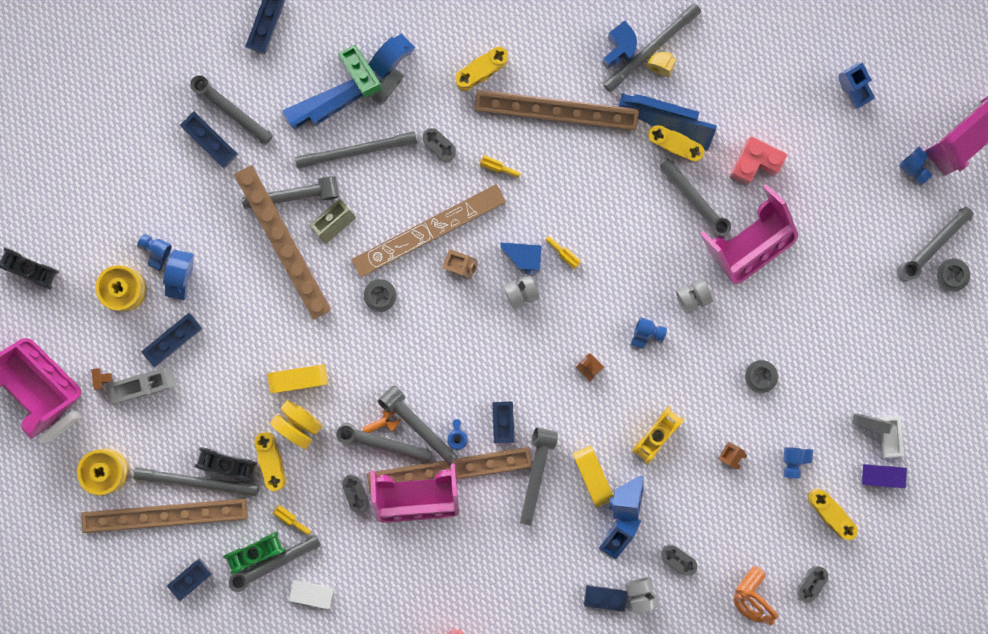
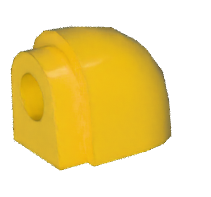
[646,52,677,78]

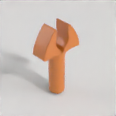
[363,410,401,433]

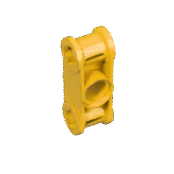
[455,47,508,91]
[648,125,705,161]
[631,406,684,465]
[254,432,286,491]
[808,489,858,540]

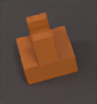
[575,353,604,382]
[91,368,113,390]
[718,442,747,470]

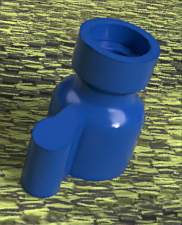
[899,146,933,186]
[137,234,172,271]
[630,317,667,349]
[447,419,468,450]
[783,447,813,479]

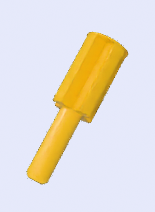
[480,155,521,178]
[545,236,582,270]
[272,504,311,536]

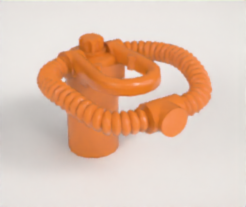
[733,566,778,626]

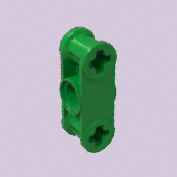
[223,531,285,575]

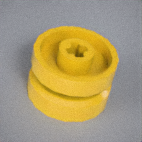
[95,265,147,312]
[270,400,324,450]
[77,448,129,495]

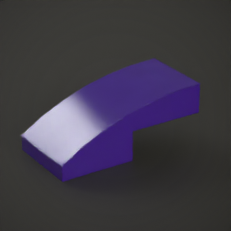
[862,464,907,488]

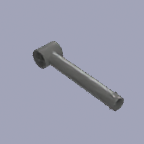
[190,75,273,145]
[659,158,731,238]
[242,176,339,209]
[897,206,974,281]
[378,386,458,465]
[336,423,432,463]
[520,427,558,526]
[229,535,321,592]

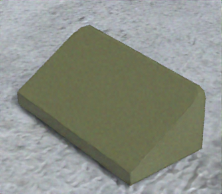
[310,199,356,243]

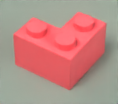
[729,136,788,185]

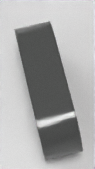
[372,69,404,105]
[423,128,456,162]
[852,413,893,434]
[342,474,369,513]
[661,544,698,576]
[797,566,829,603]

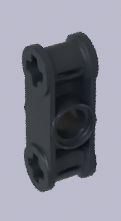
[0,247,60,290]
[194,447,258,483]

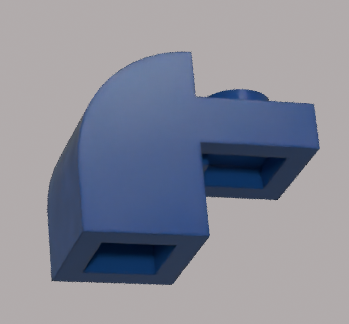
[602,20,637,68]
[368,33,415,79]
[838,62,875,109]
[163,249,194,300]

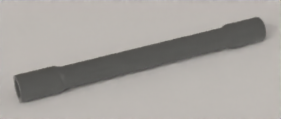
[603,3,702,93]
[295,131,417,169]
[134,467,259,497]

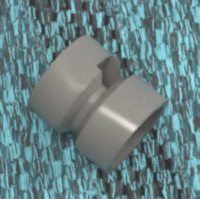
[503,274,540,310]
[675,278,713,314]
[625,577,659,613]

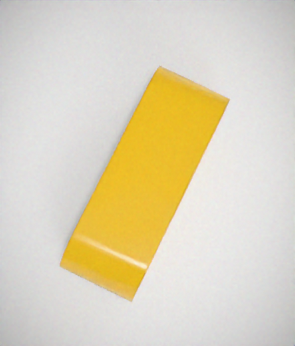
[267,364,328,394]
[572,445,614,508]

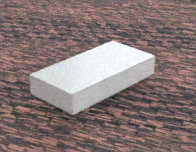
[39,411,81,444]
[878,416,904,458]
[289,580,334,609]

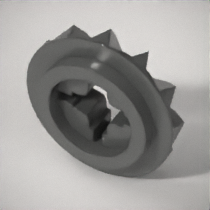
[936,258,970,291]
[364,279,397,312]
[745,360,778,393]

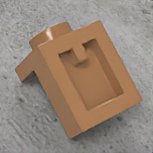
[442,249,478,279]

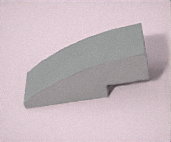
[107,367,177,404]

